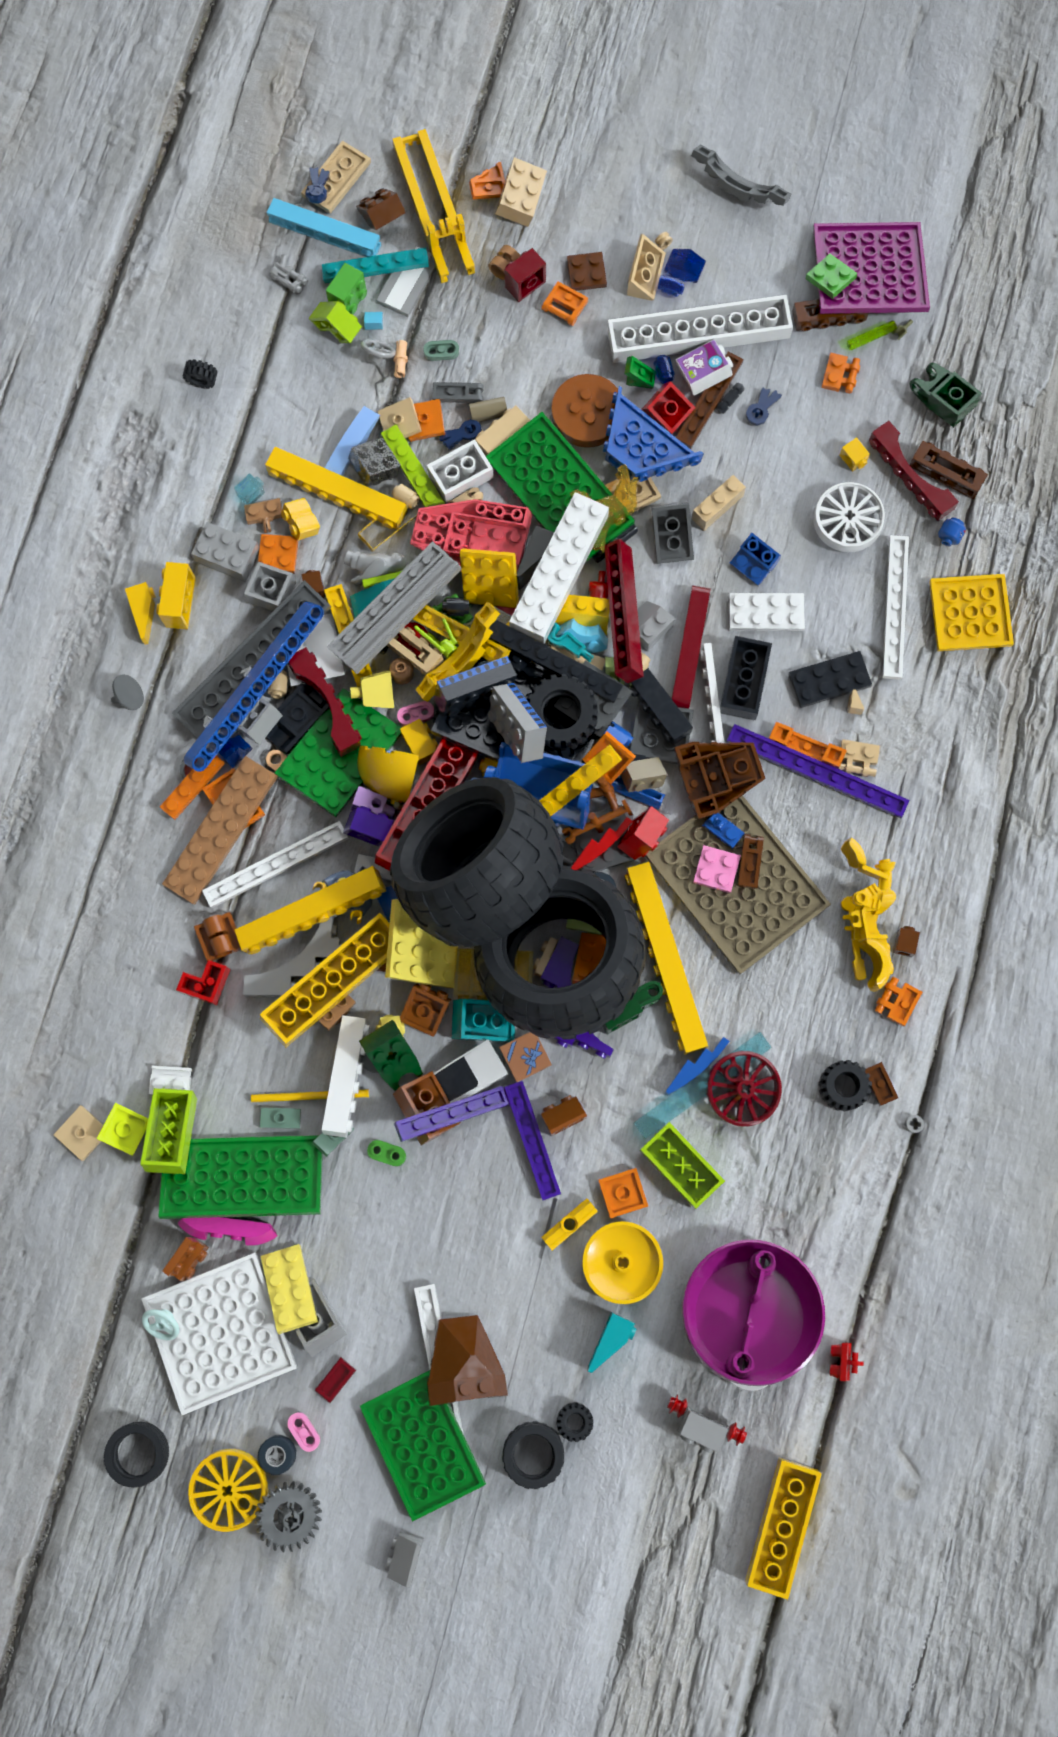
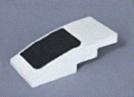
[434,1040,508,1103]

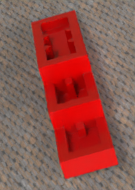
[571,817,633,870]

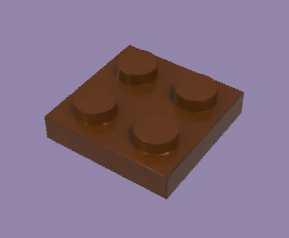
[567,252,607,291]

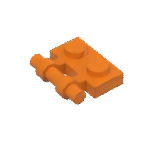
[821,352,860,394]
[874,977,923,1027]

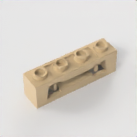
[386,626,444,675]

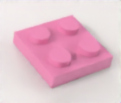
[693,845,741,893]

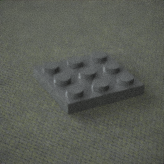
[553,660,633,738]
[630,701,694,764]
[569,804,639,873]

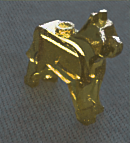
[570,464,638,553]

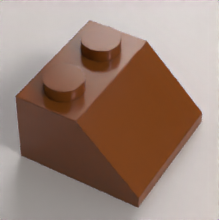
[541,1095,587,1136]

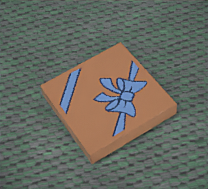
[499,1032,552,1082]

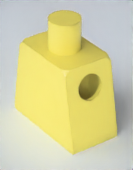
[350,670,394,708]

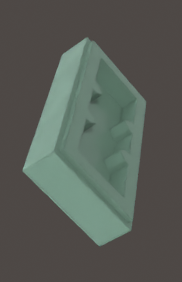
[260,1108,301,1129]
[312,1127,354,1157]

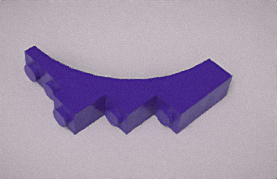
[541,936,614,1059]

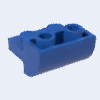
[729,532,781,586]

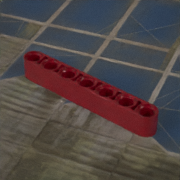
[672,585,711,709]

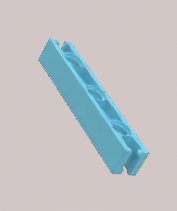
[267,198,381,257]

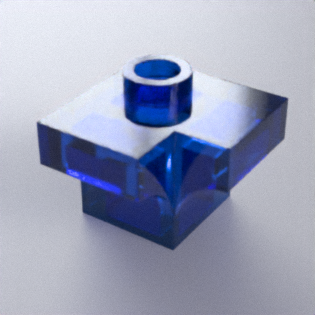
[217,735,253,768]

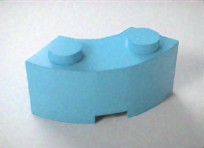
[556,619,608,653]

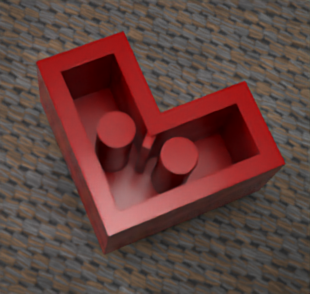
[176,960,231,1006]

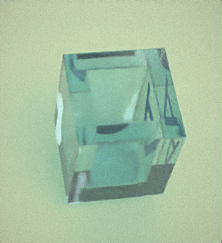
[234,473,265,505]

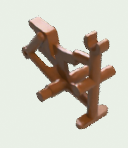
[562,763,633,844]

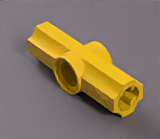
[541,1198,598,1251]

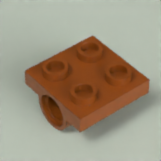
[194,912,241,962]

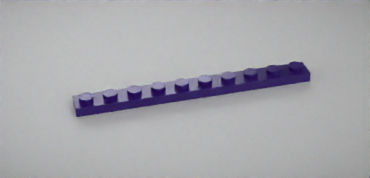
[726,724,910,818]

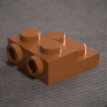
[400,983,452,1037]
[162,1237,209,1281]

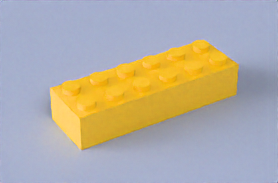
[745,1457,822,1600]

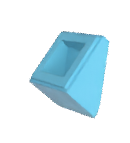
[364,312,383,330]

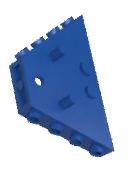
[603,386,704,482]

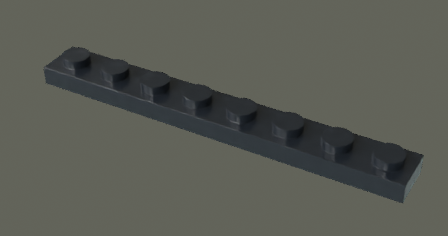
[489,620,623,703]

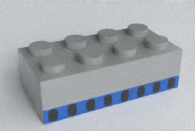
[488,683,547,763]

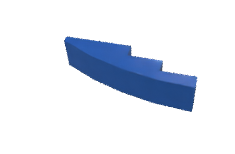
[664,1037,730,1096]

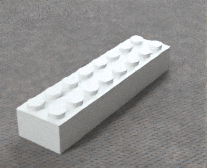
[509,492,609,644]

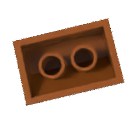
[393,1071,461,1146]

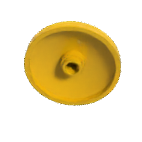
[582,1222,663,1304]

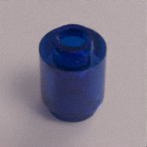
[657,274,685,297]
[653,355,675,384]

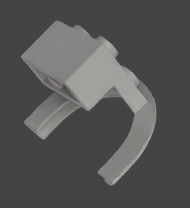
[203,667,283,745]

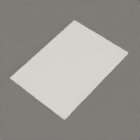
[287,613,345,686]

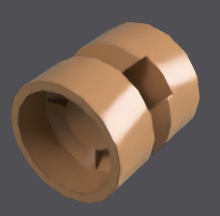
[488,245,520,280]

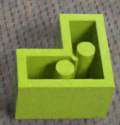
[308,301,362,343]

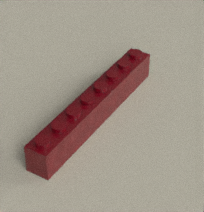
[604,539,644,683]

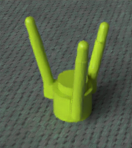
[414,618,458,659]

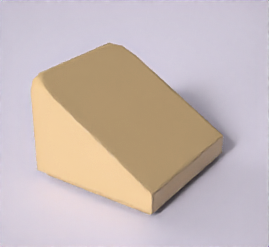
[847,689,864,715]

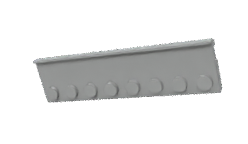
[327,541,462,674]

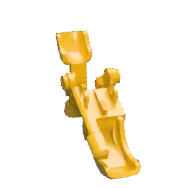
[841,837,896,992]

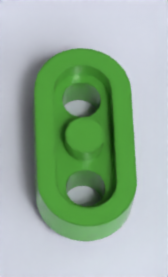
[367,1140,406,1167]

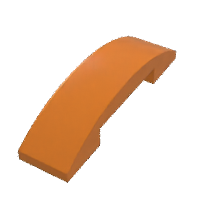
[769,722,847,768]

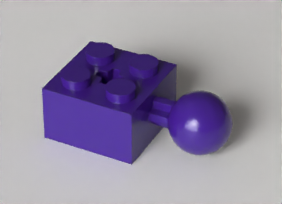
[343,806,393,847]

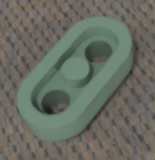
[423,340,459,361]

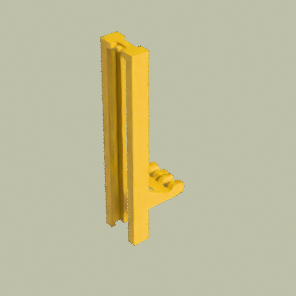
[392,129,475,283]

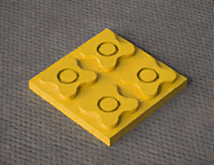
[929,574,1014,652]

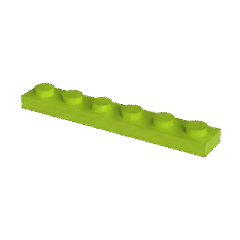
[381,424,445,507]

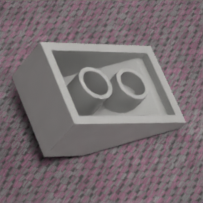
[295,1278,347,1357]

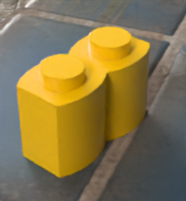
[281,498,320,540]

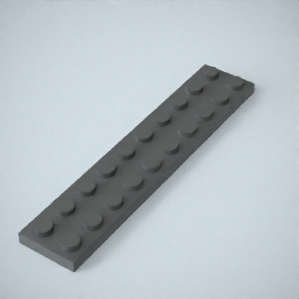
[172,580,331,739]

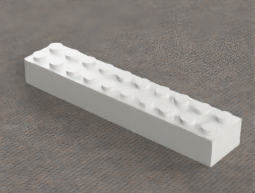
[607,295,793,363]

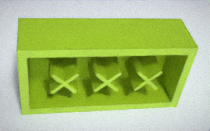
[140,1088,197,1174]
[639,1122,725,1209]

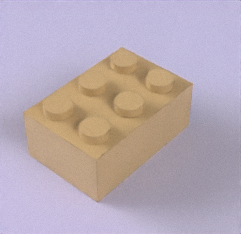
[495,157,547,227]

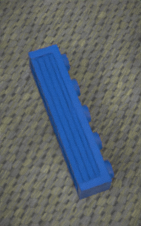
[611,776,665,810]

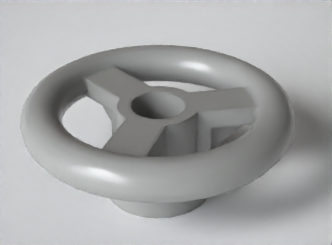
[361,339,396,363]

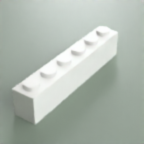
[322,1015,370,1138]

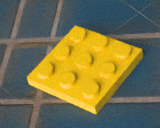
[460,548,519,608]

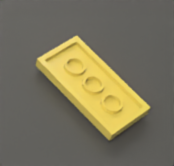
[261,1244,318,1334]

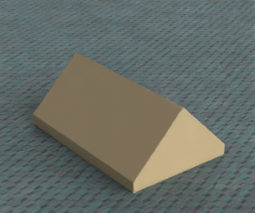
[627,234,666,301]

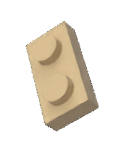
[533,937,558,977]

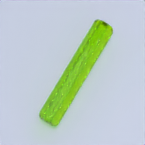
[846,320,897,350]

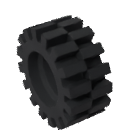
[182,359,218,389]
[557,1402,594,1442]

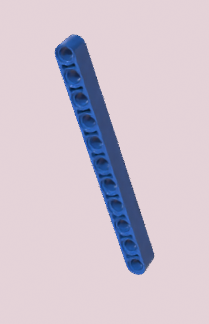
[184,602,324,772]

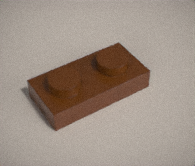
[865,1062,899,1107]

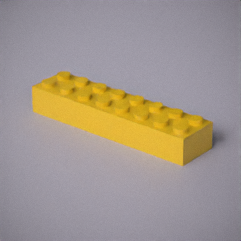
[260,913,390,1048]

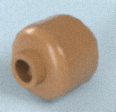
[389,658,414,685]

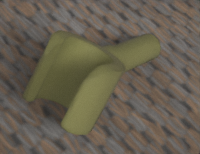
[892,319,913,340]

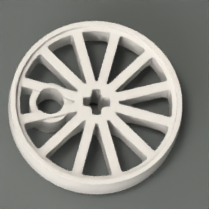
[813,482,885,552]

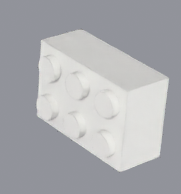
[427,439,494,504]

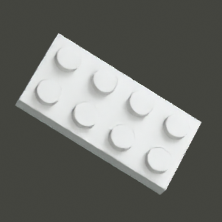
[729,593,805,631]

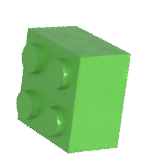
[326,263,367,314]

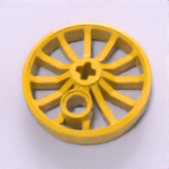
[188,1449,268,1532]

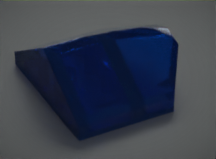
[664,249,706,283]

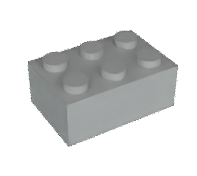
[191,522,260,582]

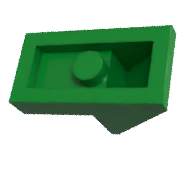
[624,356,656,389]

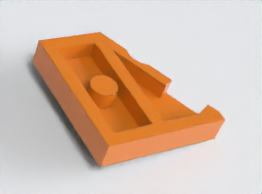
[469,162,505,200]

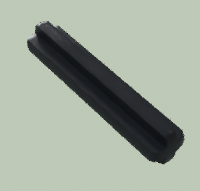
[592,524,638,563]

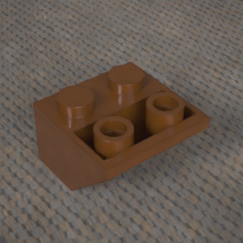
[356,188,406,230]

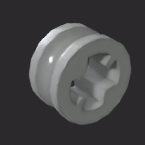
[904,1115,924,1133]

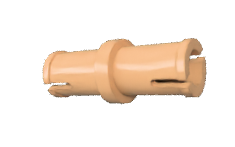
[393,340,408,378]

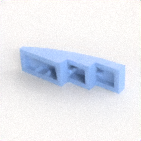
[325,406,380,476]

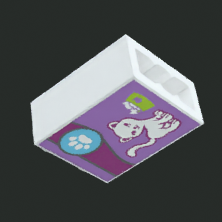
[676,339,733,395]

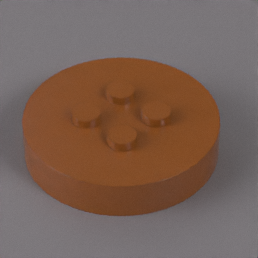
[552,374,618,448]

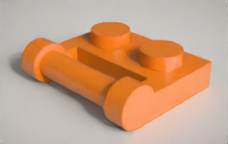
[541,281,588,326]

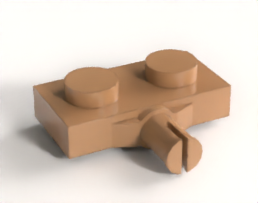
[244,498,282,533]

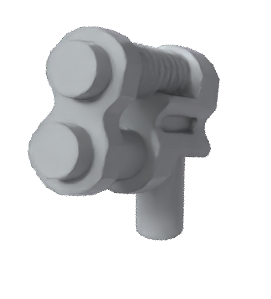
[270,254,308,294]

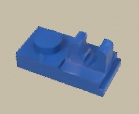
[702,813,745,849]

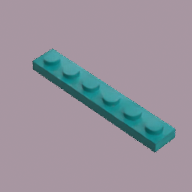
[322,247,429,284]

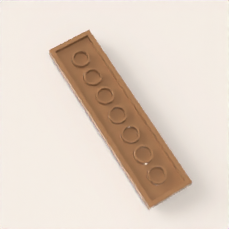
[162,756,278,905]

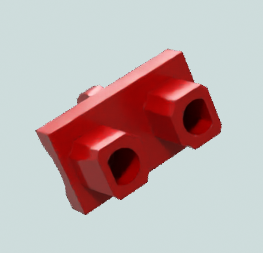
[830,1342,864,1381]

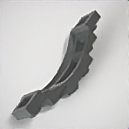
[691,144,792,206]

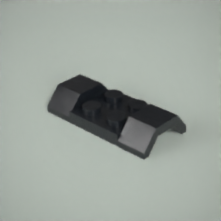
[266,682,337,753]

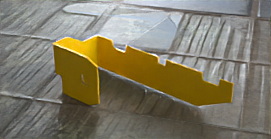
[358,516,417,552]

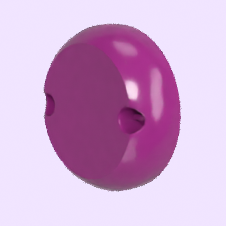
[682,1239,825,1386]

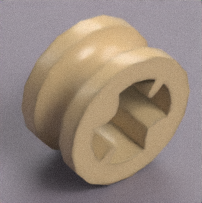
[655,232,673,250]

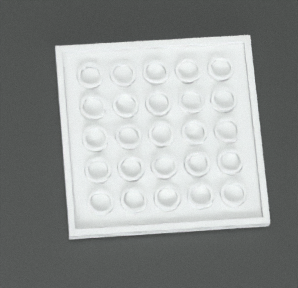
[142,1253,298,1415]

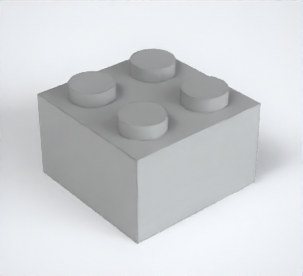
[244,562,296,612]

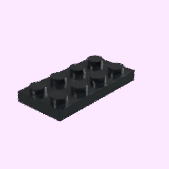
[788,651,872,708]

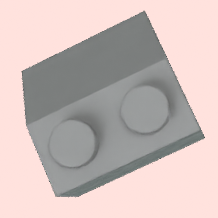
[638,601,675,652]
[385,1531,424,1588]

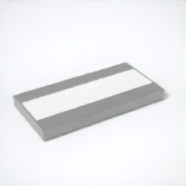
[376,242,436,317]

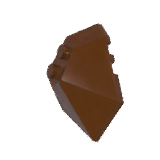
[675,742,766,819]
[427,1315,508,1406]

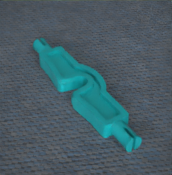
[547,623,594,662]

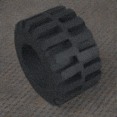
[819,1060,872,1111]

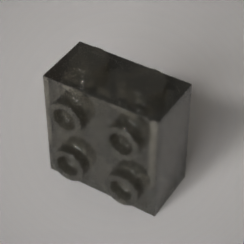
[348,437,401,487]

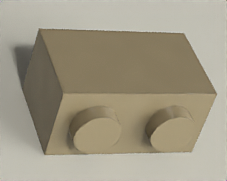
[620,757,667,792]

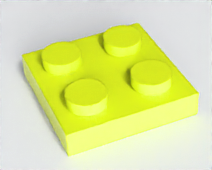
[97,1103,148,1156]

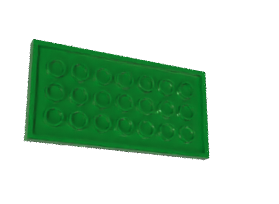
[485,412,635,561]
[158,1135,323,1219]

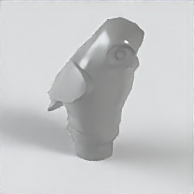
[344,550,406,586]

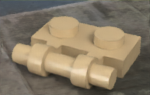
[837,739,880,777]

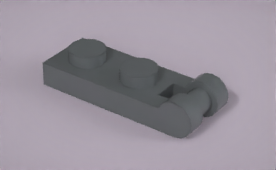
[432,382,484,403]

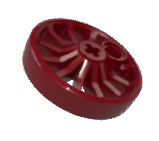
[706,1051,782,1127]

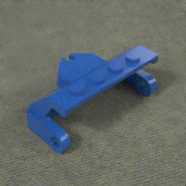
[484,742,593,830]

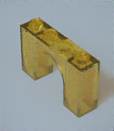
[453,948,533,1001]

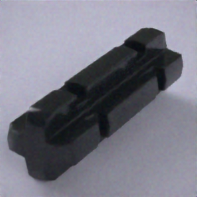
[716,383,745,414]

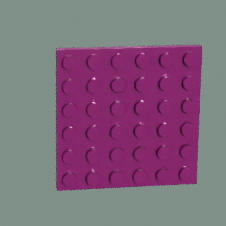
[813,222,930,314]

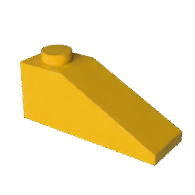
[125,582,156,645]

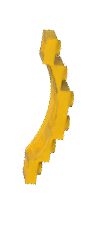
[415,602,500,702]

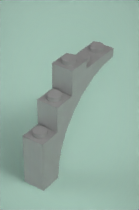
[243,915,343,998]

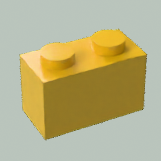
[400,719,438,766]

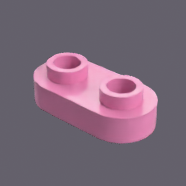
[397,701,434,726]
[288,1412,320,1452]

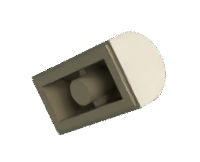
[469,397,507,422]

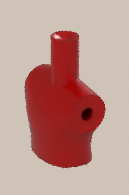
[588,571,609,599]

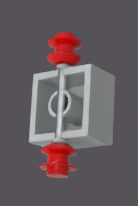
[667,1394,747,1454]

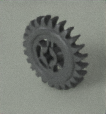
[254,1481,322,1553]

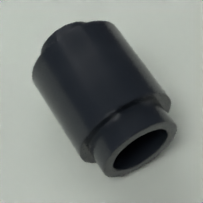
[442,597,469,616]

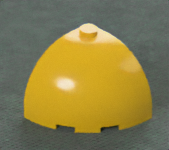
[357,746,419,804]

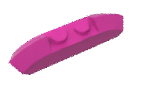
[177,1217,278,1245]

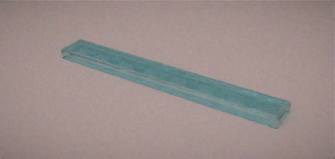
[634,1032,772,1139]

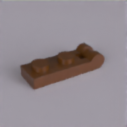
[737,834,764,889]

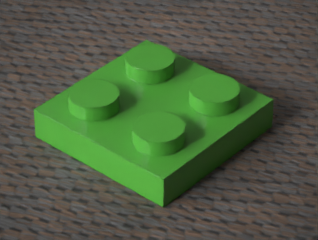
[805,254,857,299]

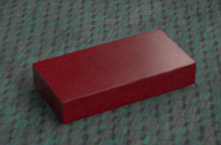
[315,1357,356,1403]

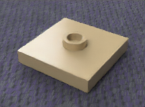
[378,397,422,438]
[54,1105,103,1161]

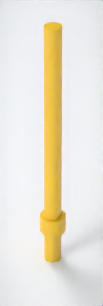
[251,1089,369,1102]

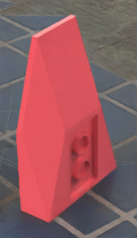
[410,499,532,572]

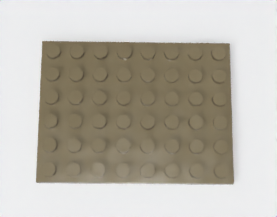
[645,795,831,975]

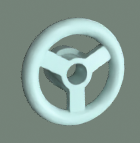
[142,1309,180,1340]

